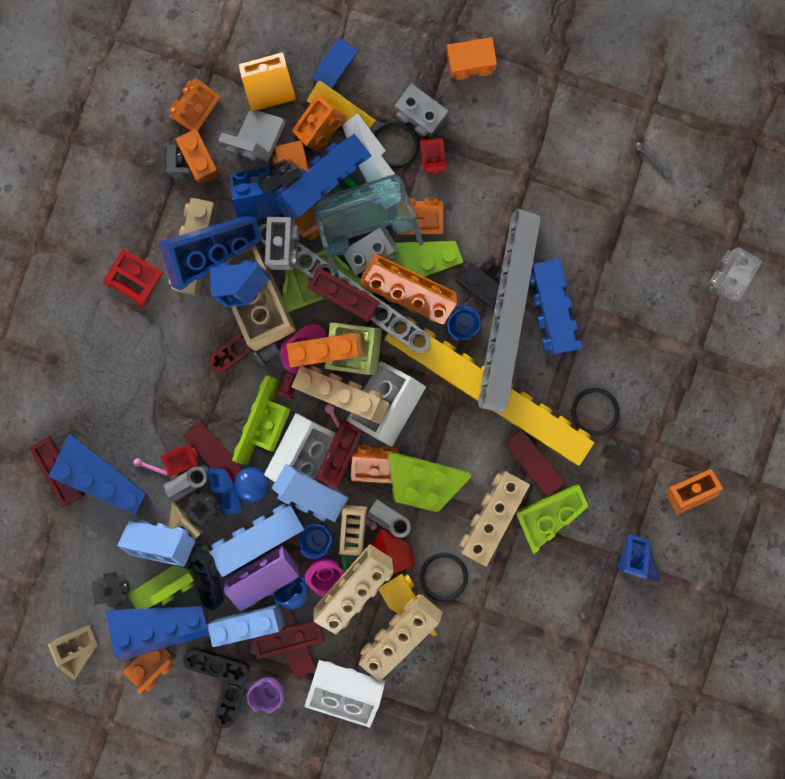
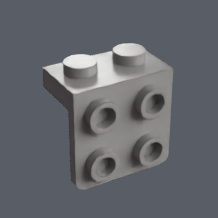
[218,110,285,163]

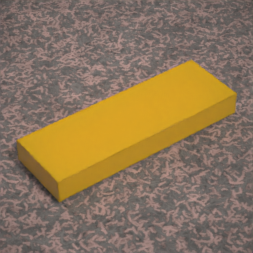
[307,81,376,130]

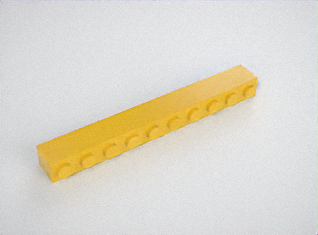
[384,316,595,466]

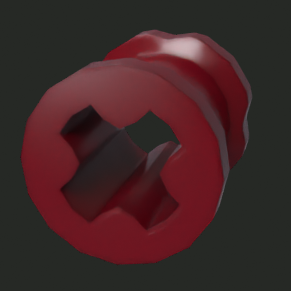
[274,371,296,400]

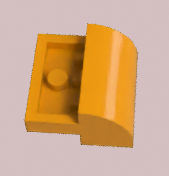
[239,52,296,112]

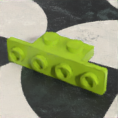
[232,375,291,465]
[128,546,210,609]

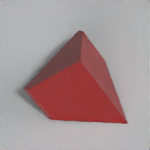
[372,529,415,574]

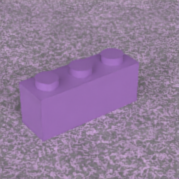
[224,545,299,612]

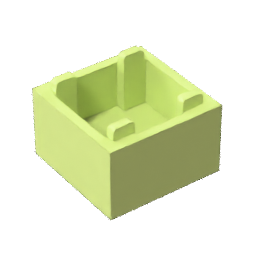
[325,322,382,375]

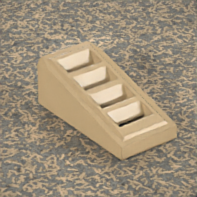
[339,505,367,556]

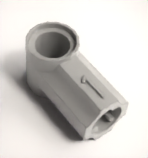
[164,465,209,502]
[367,499,412,538]

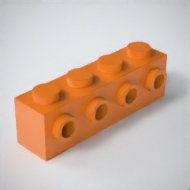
[361,253,457,325]

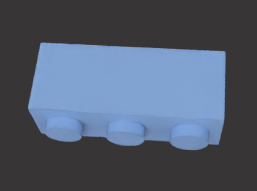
[272,464,348,522]
[117,520,195,567]
[207,604,286,647]

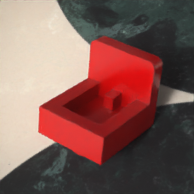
[419,137,447,175]
[160,444,199,477]

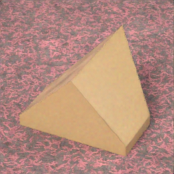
[168,501,205,541]
[48,625,98,680]

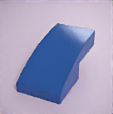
[312,38,359,89]
[208,468,241,514]

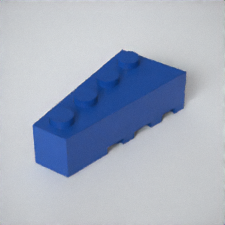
[273,133,371,220]
[159,215,262,291]
[48,434,147,515]
[106,606,209,661]

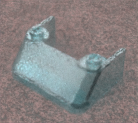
[312,175,423,274]

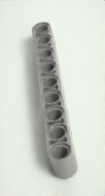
[478,209,540,413]
[259,223,431,354]

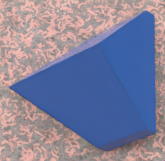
[617,534,660,582]

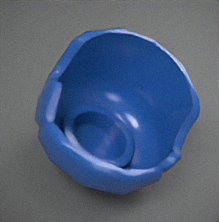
[446,305,482,340]
[234,467,269,504]
[298,523,334,559]
[273,576,310,610]

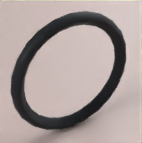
[374,120,419,169]
[571,388,619,436]
[420,553,468,601]

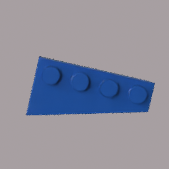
[529,259,582,356]

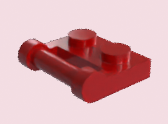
[103,248,164,308]

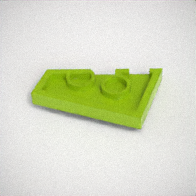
[392,241,463,277]
[515,484,588,554]

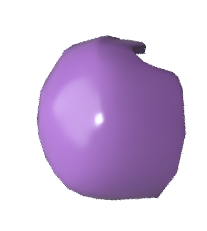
[247,677,285,714]

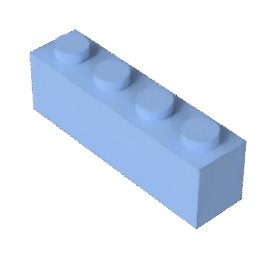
[209,504,304,577]

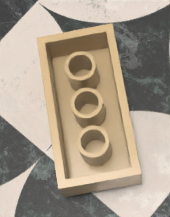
[225,244,297,351]

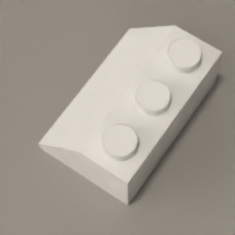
[346,361,426,447]
[264,413,336,482]
[304,660,385,727]

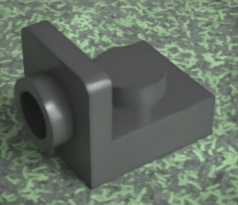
[167,144,193,180]

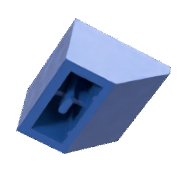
[230,166,283,219]
[210,260,270,307]

